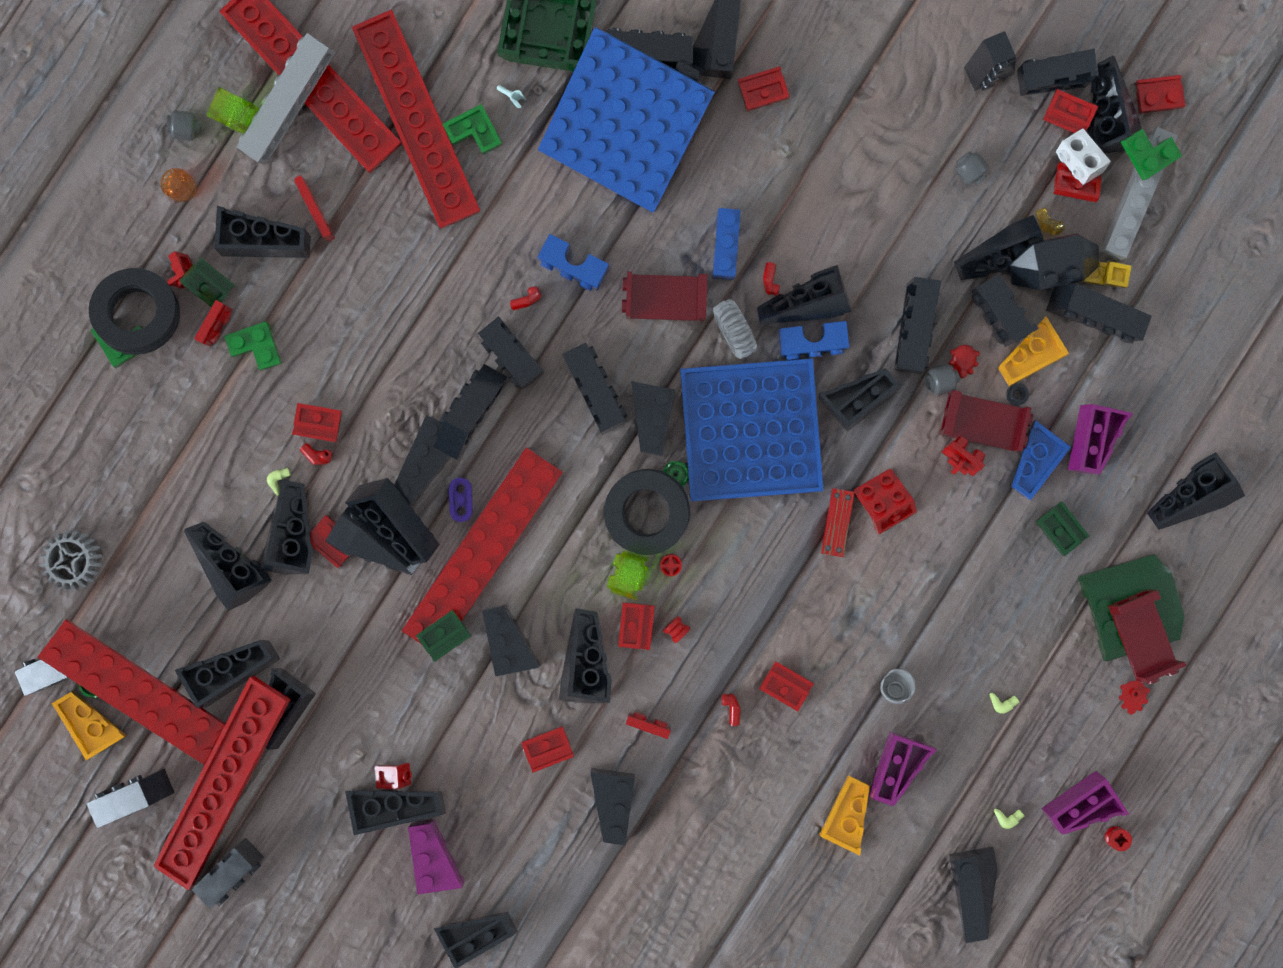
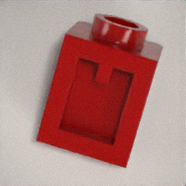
[167,251,193,289]
[375,763,412,789]

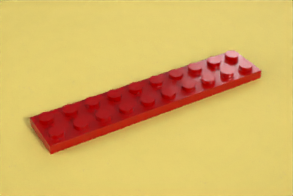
[219,0,402,174]
[352,9,481,229]
[402,448,563,645]
[37,619,226,765]
[153,676,290,891]

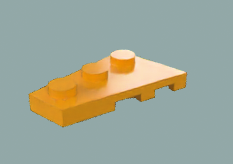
[998,316,1069,387]
[52,691,127,760]
[819,775,869,856]

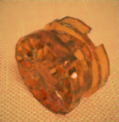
[160,168,196,202]

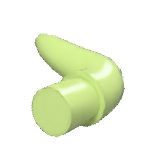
[267,468,291,496]
[989,693,1019,714]
[994,809,1024,829]

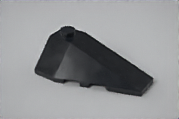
[1087,56,1142,154]
[954,215,1044,280]
[325,506,420,575]

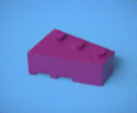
[1068,404,1133,475]
[869,731,937,806]
[1041,771,1129,835]
[408,819,465,895]

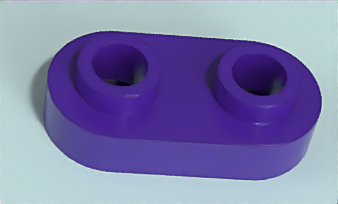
[449,478,473,522]

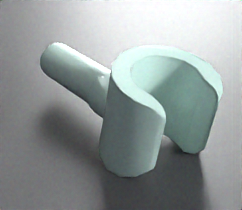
[497,85,526,108]

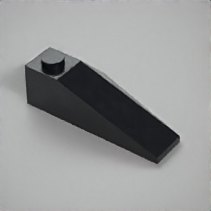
[692,0,741,79]
[757,265,852,324]
[1147,452,1245,530]
[260,479,313,574]
[184,522,272,611]
[559,608,612,703]
[949,847,997,943]

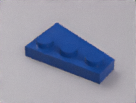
[1011,420,1071,500]

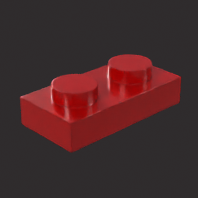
[626,712,671,739]

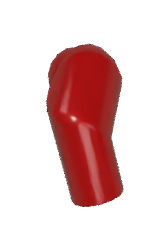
[763,262,780,296]
[510,286,541,311]
[299,443,332,465]
[721,693,741,726]

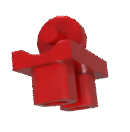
[941,436,985,476]

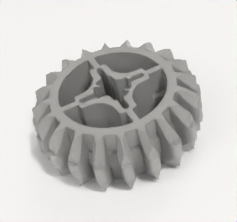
[713,299,757,359]
[39,531,102,591]

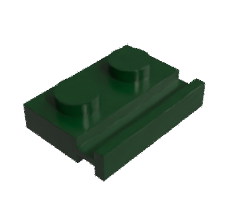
[179,257,235,307]
[1035,501,1090,556]
[416,610,472,662]

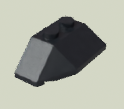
[1009,233,1100,290]

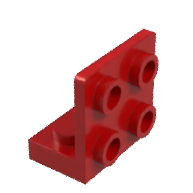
[854,469,917,534]

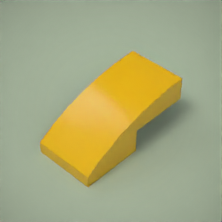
[1080,261,1131,288]

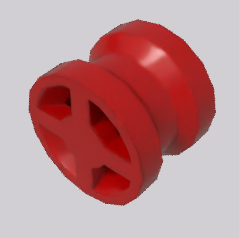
[660,554,682,577]
[663,616,691,644]
[1105,826,1132,852]

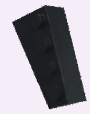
[964,31,1016,91]
[214,206,311,258]
[894,277,941,374]
[1046,283,1152,344]
[175,640,280,708]
[345,789,446,835]

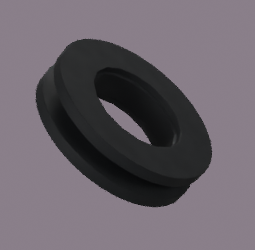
[89,268,180,355]
[604,469,690,555]

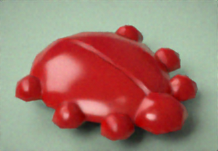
[949,345,980,379]
[1119,681,1150,715]

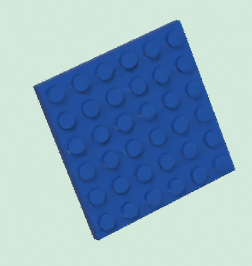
[538,27,715,213]
[680,359,823,502]

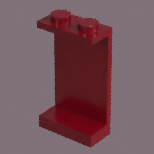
[622,271,708,321]
[939,390,1033,452]
[1108,589,1186,684]

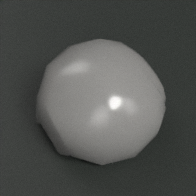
[880,669,915,704]

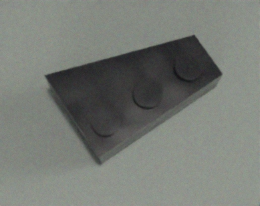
[1017,48,1099,96]
[478,316,544,389]
[266,668,316,750]

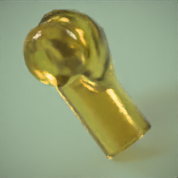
[1035,207,1065,235]

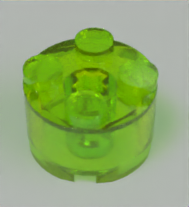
[206,86,260,133]
[607,550,650,601]

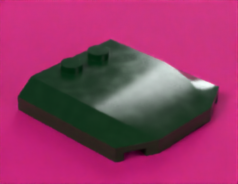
[497,0,597,72]
[1078,554,1184,662]

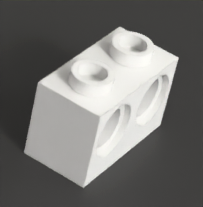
[1056,128,1111,185]

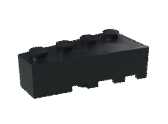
[605,28,693,69]
[562,343,627,435]
[433,364,507,460]
[394,415,451,506]
[345,478,440,565]

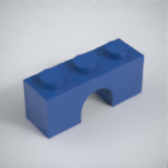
[712,208,741,280]
[537,234,609,291]
[778,321,849,360]

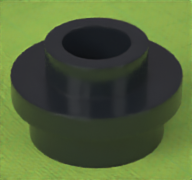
[1006,383,1029,405]

